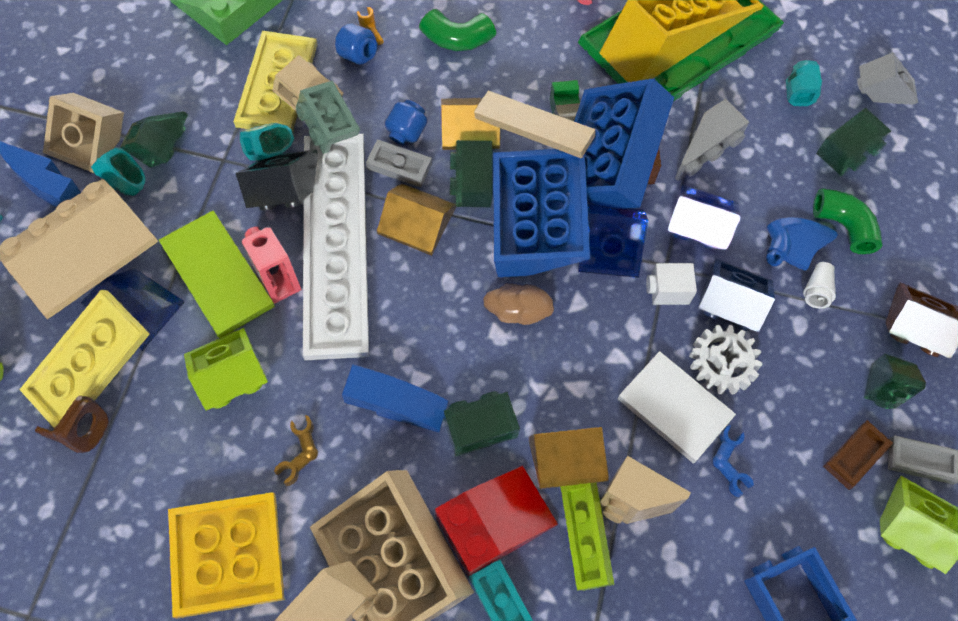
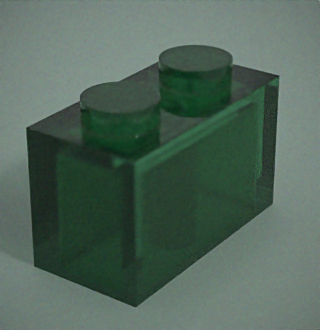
[816,108,892,177]
[450,140,492,207]
[443,391,520,456]

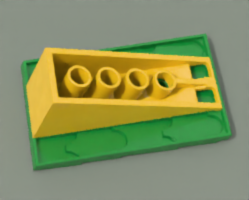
[578,0,784,102]

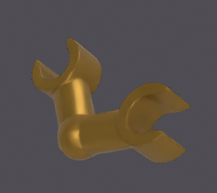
[274,415,318,486]

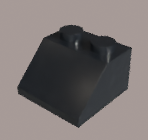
[236,149,318,211]

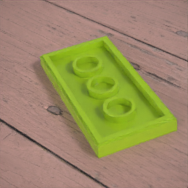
[159,210,275,338]

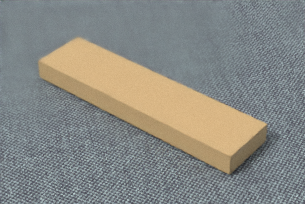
[474,90,595,159]

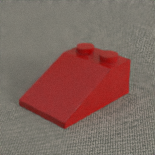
[435,466,558,577]

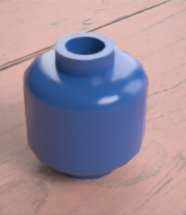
[335,23,377,65]
[385,100,427,145]

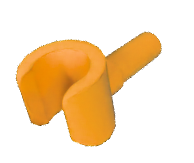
[357,7,384,45]

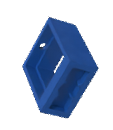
[744,546,857,621]

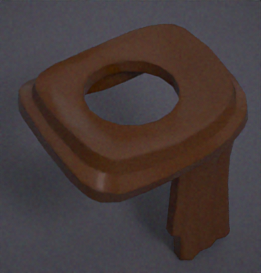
[35,395,109,453]

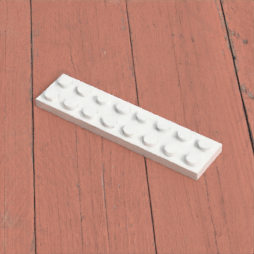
[303,134,369,360]

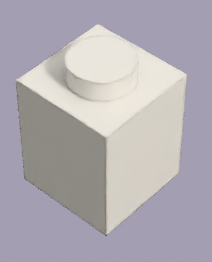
[646,263,697,305]

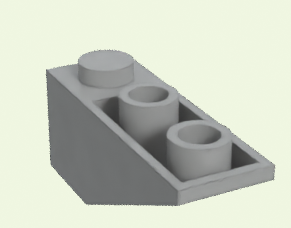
[675,99,749,181]

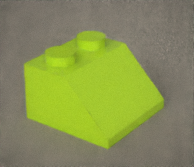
[184,328,268,411]
[880,476,958,574]

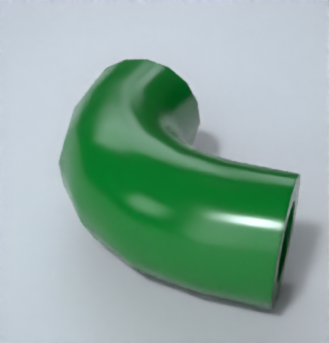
[419,9,496,51]
[813,188,883,254]

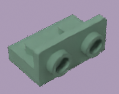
[296,80,360,154]

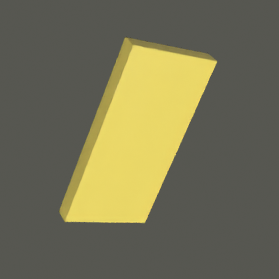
[233,31,317,132]
[19,290,150,428]

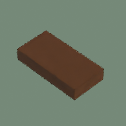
[823,420,893,490]

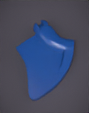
[766,217,838,271]

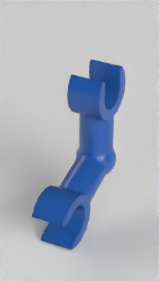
[712,425,754,497]

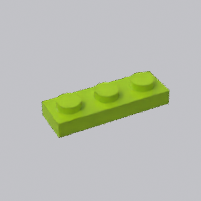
[560,482,615,591]

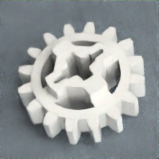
[689,325,762,395]

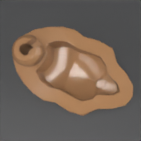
[483,283,554,325]

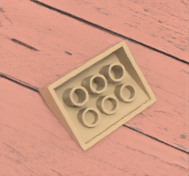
[0,178,158,320]
[310,470,474,621]

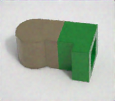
[549,80,580,121]

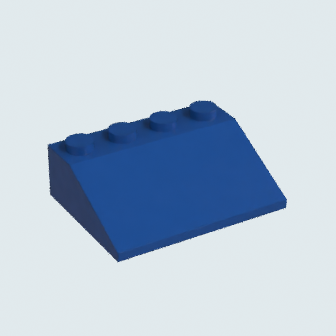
[574,78,675,208]
[493,149,590,277]

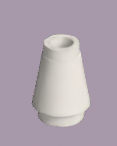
[803,262,836,309]

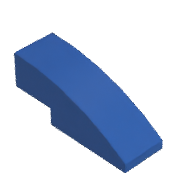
[0,141,81,207]
[342,364,449,433]

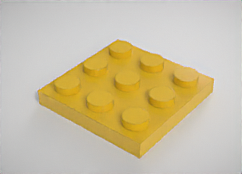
[168,492,285,619]

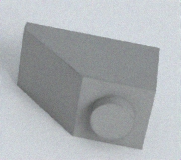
[857,52,918,105]

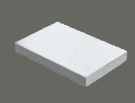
[617,351,736,464]

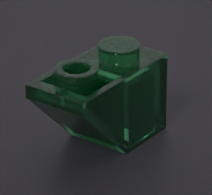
[120,111,188,168]
[864,353,926,409]

